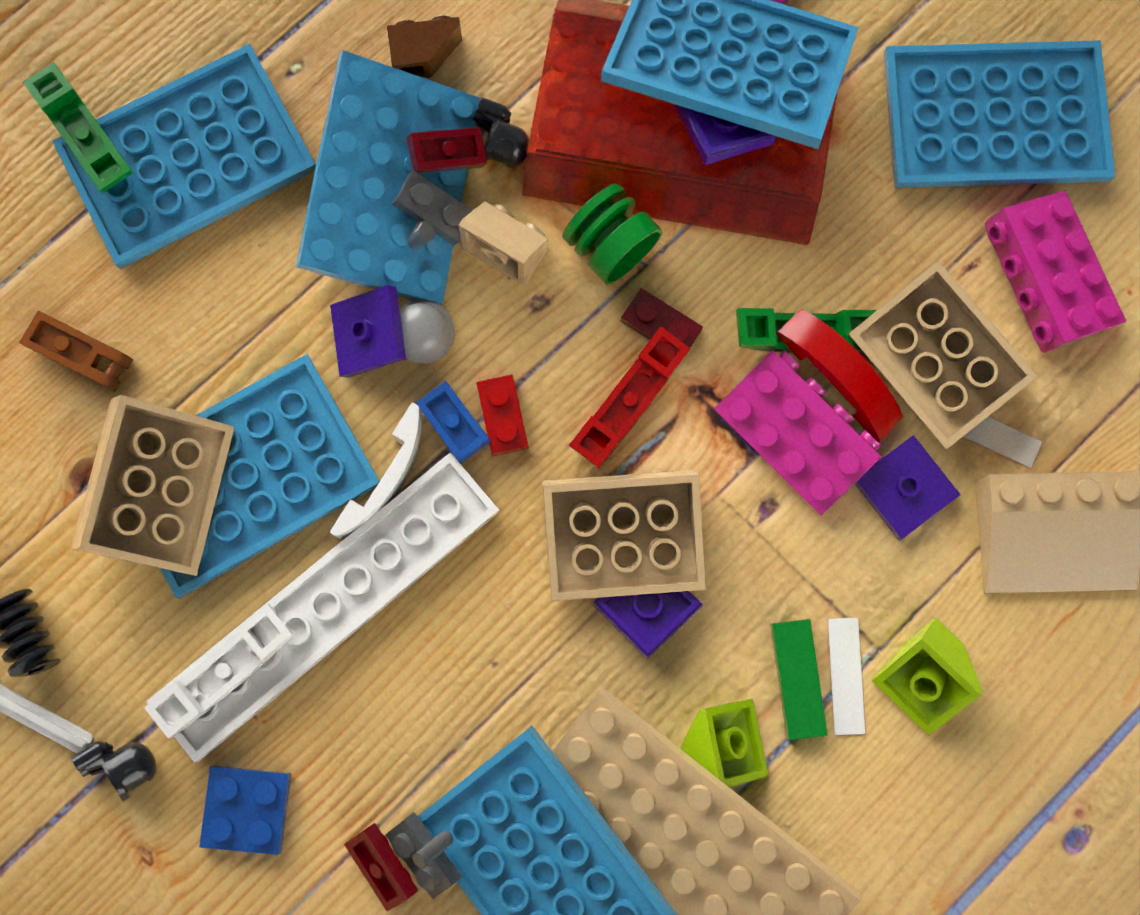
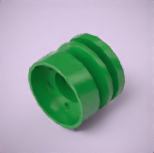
[562,184,663,285]

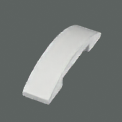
[330,402,422,541]
[144,604,294,739]

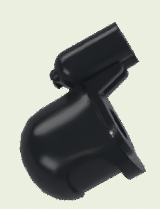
[473,97,530,168]
[71,741,157,801]

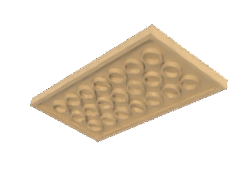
[552,687,861,915]

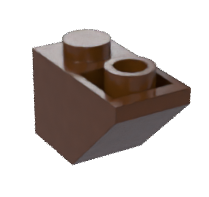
[387,15,462,78]

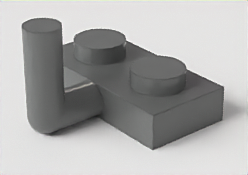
[391,170,473,250]
[385,812,462,899]

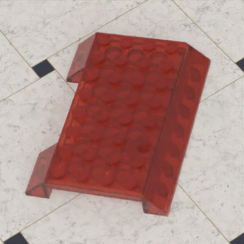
[522,0,838,245]

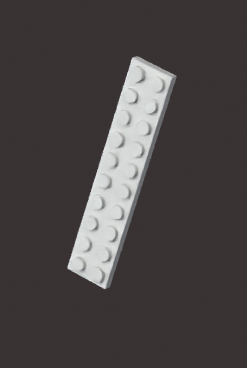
[146,452,499,763]

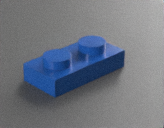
[415,381,491,464]

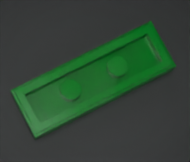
[770,619,828,740]

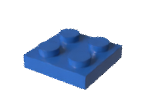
[199,766,291,855]

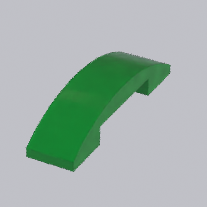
[23,62,133,194]
[736,308,876,353]

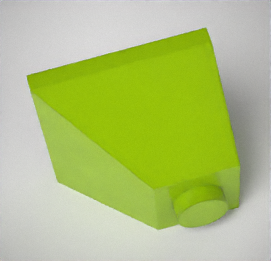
[872,617,983,735]
[680,698,769,787]

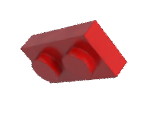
[476,374,529,457]

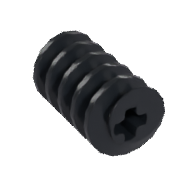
[0,589,61,677]

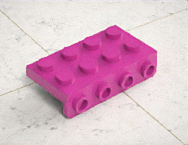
[985,190,1127,353]
[714,350,882,516]

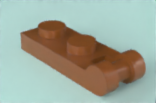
[19,310,133,392]

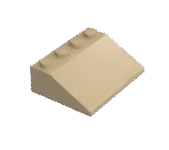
[848,261,1038,450]
[71,395,234,576]
[543,470,706,601]
[976,471,1140,594]

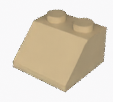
[459,201,548,286]

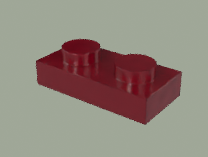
[406,127,487,174]
[620,288,703,348]
[344,823,419,912]

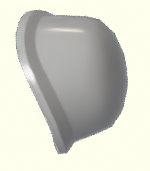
[399,300,454,364]

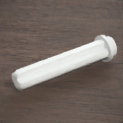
[0,679,94,753]

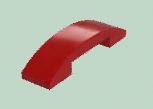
[776,308,903,442]
[569,326,691,469]

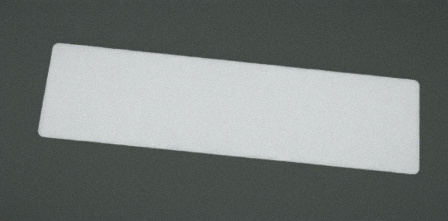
[963,417,1042,468]
[828,618,865,735]

